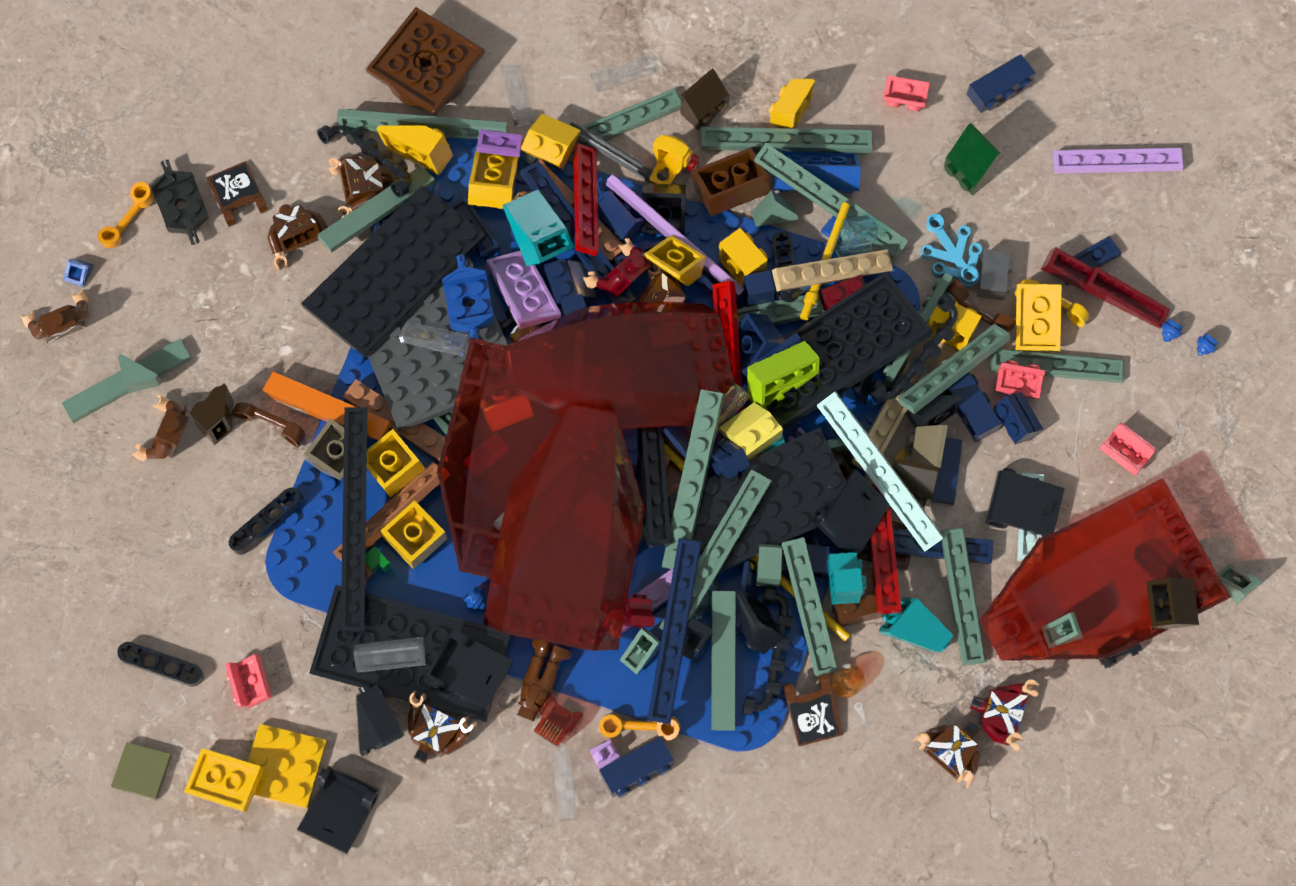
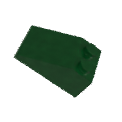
[944,123,1000,196]

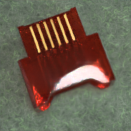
[534,694,584,748]

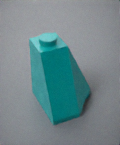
[879,597,954,653]

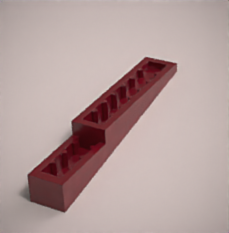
[1041,247,1170,329]

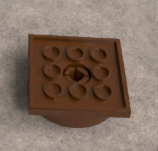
[366,7,485,116]

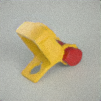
[649,135,700,184]

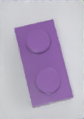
[477,129,523,157]

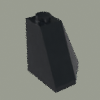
[356,682,405,756]

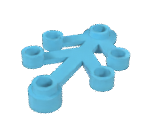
[920,214,982,287]

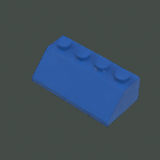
[772,151,861,194]

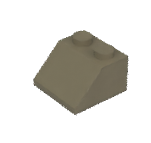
[304,418,344,480]
[904,425,948,469]

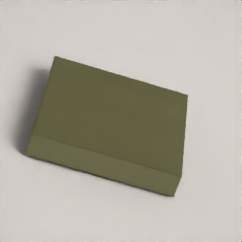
[111,742,172,800]

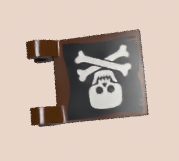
[206,161,269,227]
[782,674,843,747]

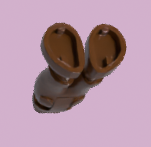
[517,637,574,721]

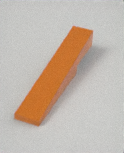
[262,372,392,441]

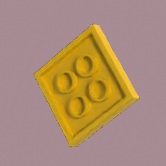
[248,724,327,809]

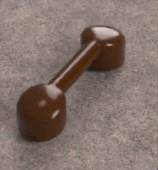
[946,280,1016,332]
[231,402,305,448]

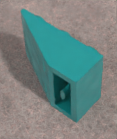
[502,190,574,266]

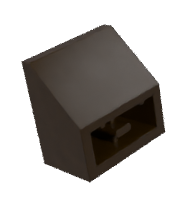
[190,383,234,445]
[1146,578,1199,631]

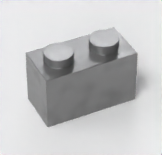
[977,249,1013,300]

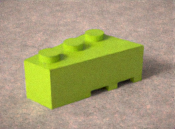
[748,341,820,410]

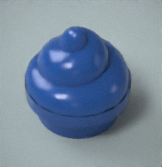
[1161,319,1184,342]
[1197,333,1219,356]
[463,586,487,609]

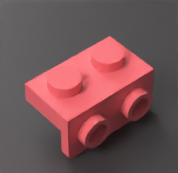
[883,75,929,111]
[995,360,1045,400]
[1099,422,1156,476]
[225,654,272,708]

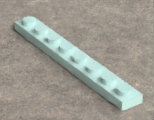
[817,392,944,551]

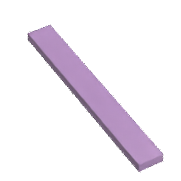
[606,174,744,299]

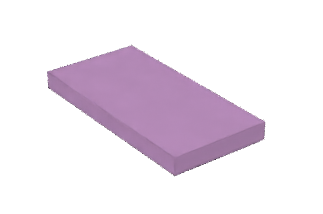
[486,251,561,329]

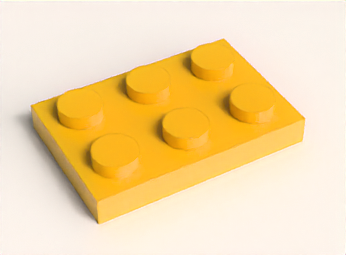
[1016,284,1062,351]
[184,748,264,813]

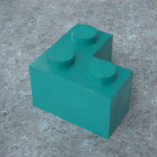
[828,552,866,605]

